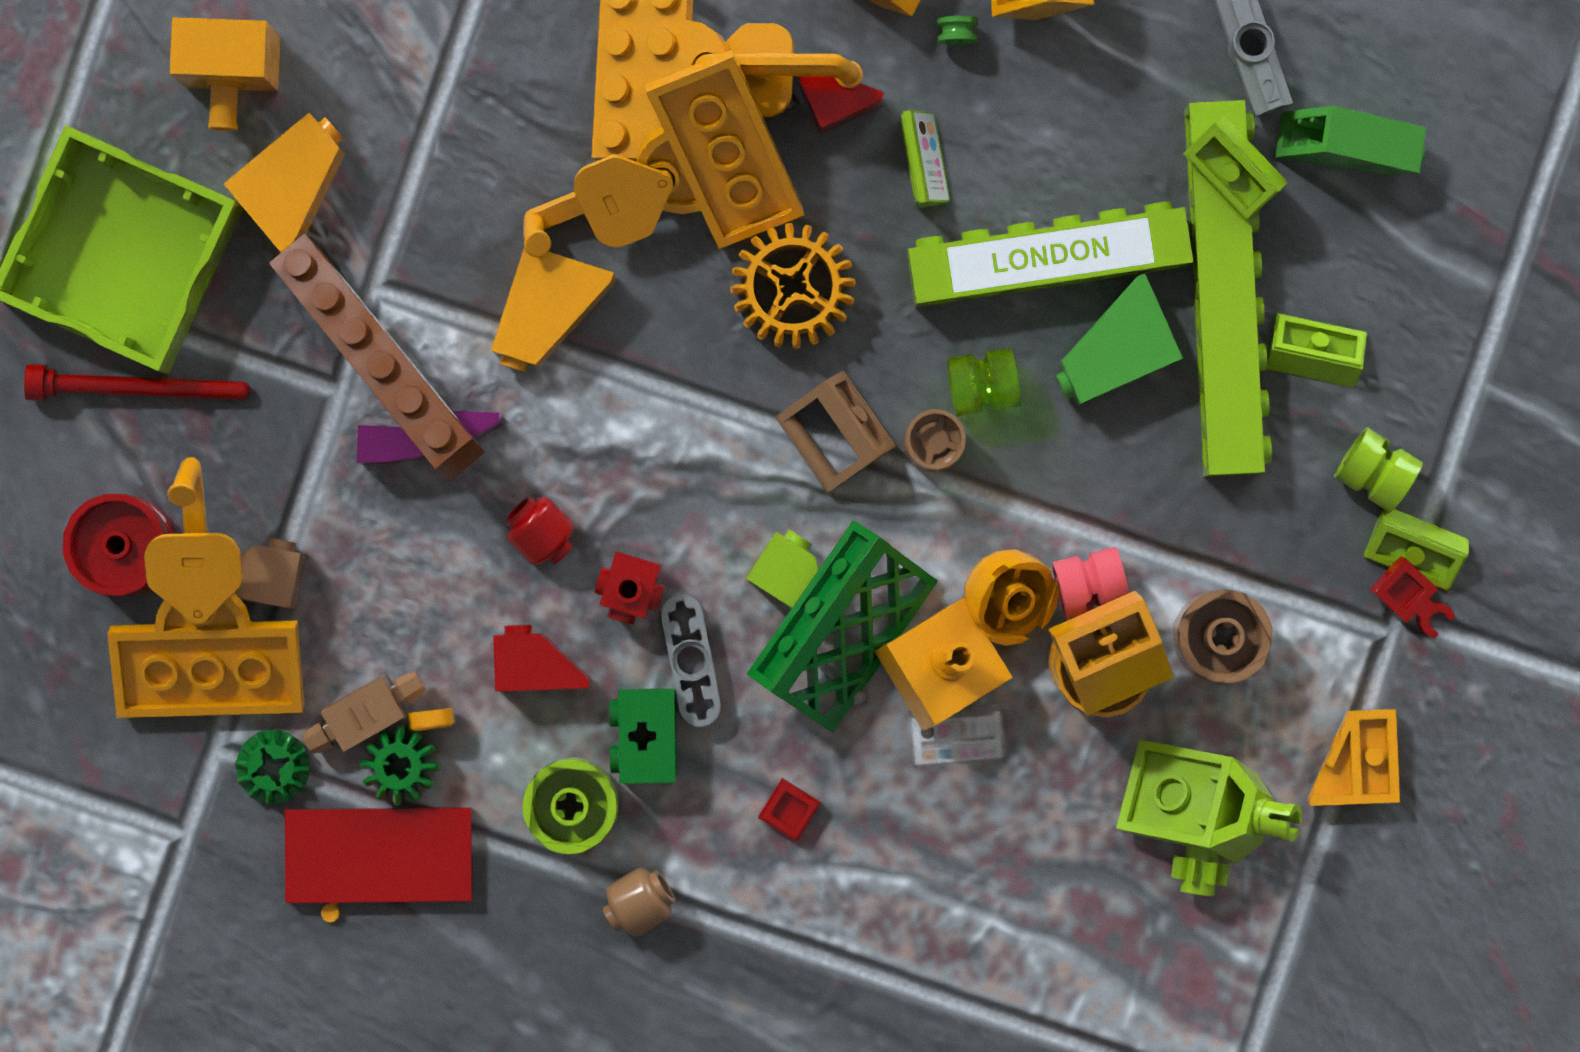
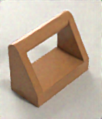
[775,370,896,494]

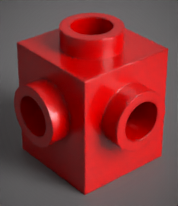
[594,551,665,625]

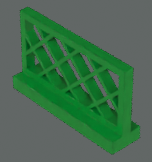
[747,520,938,733]

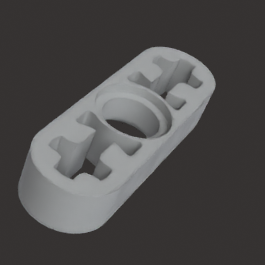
[661,594,721,727]

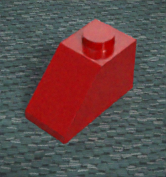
[493,625,591,692]

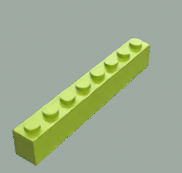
[1184,100,1272,477]

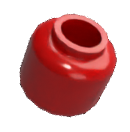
[505,496,574,565]

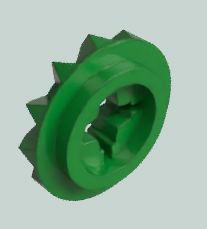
[235,730,310,804]

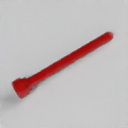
[24,363,251,401]

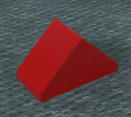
[794,76,884,134]

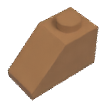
[235,538,307,609]

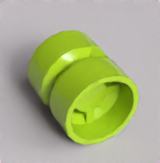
[1334,427,1423,513]

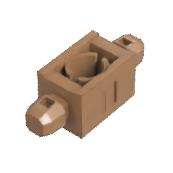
[302,672,426,753]

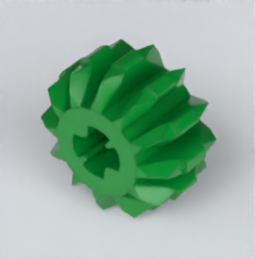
[359,726,440,805]

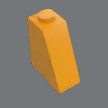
[224,113,345,252]
[491,248,616,373]

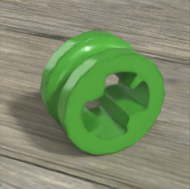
[937,16,979,46]

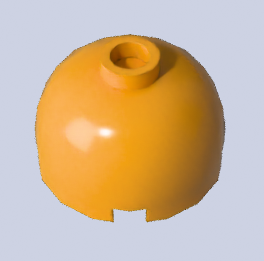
[963,549,1060,646]

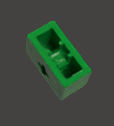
[609,688,677,784]

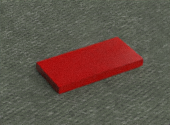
[285,807,473,903]

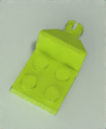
[1116,739,1302,864]

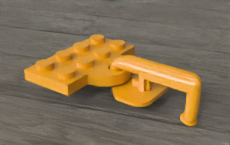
[591,0,863,161]
[523,49,804,257]
[107,457,305,718]

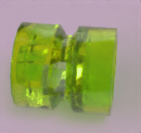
[946,347,1021,417]

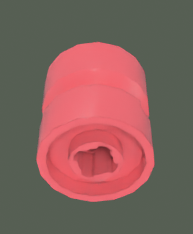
[1051,546,1129,620]

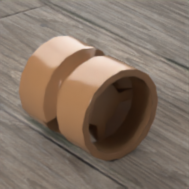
[903,409,966,473]

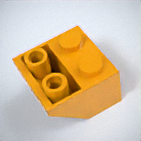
[1048,591,1174,716]

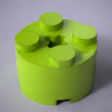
[522,757,619,854]

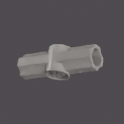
[1213,0,1293,118]

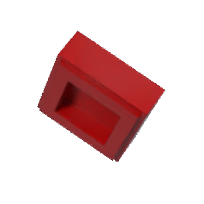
[758,777,822,842]

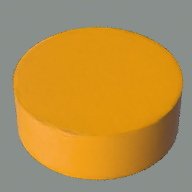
[407,707,455,731]

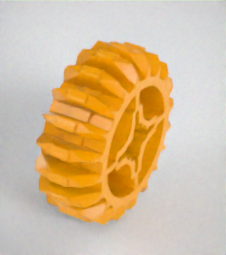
[730,223,856,349]

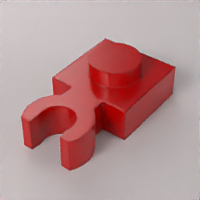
[1369,556,1455,638]

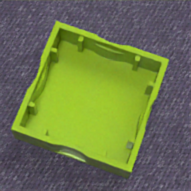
[0,125,244,375]

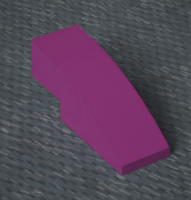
[356,411,503,465]

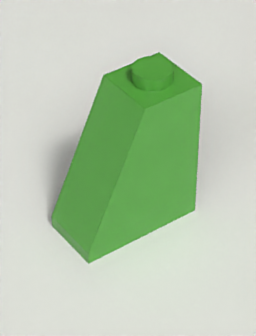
[1275,105,1426,176]
[1055,273,1183,406]

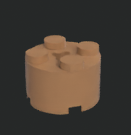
[1173,589,1273,683]

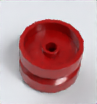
[62,493,175,596]

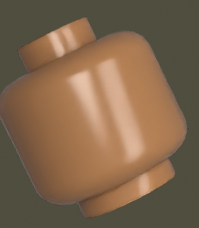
[603,867,675,937]

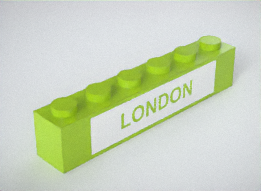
[907,201,1193,308]

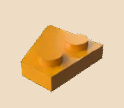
[1307,709,1400,806]

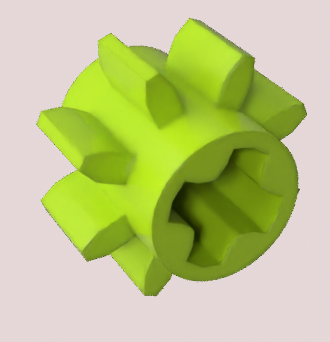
[1171,846,1230,896]

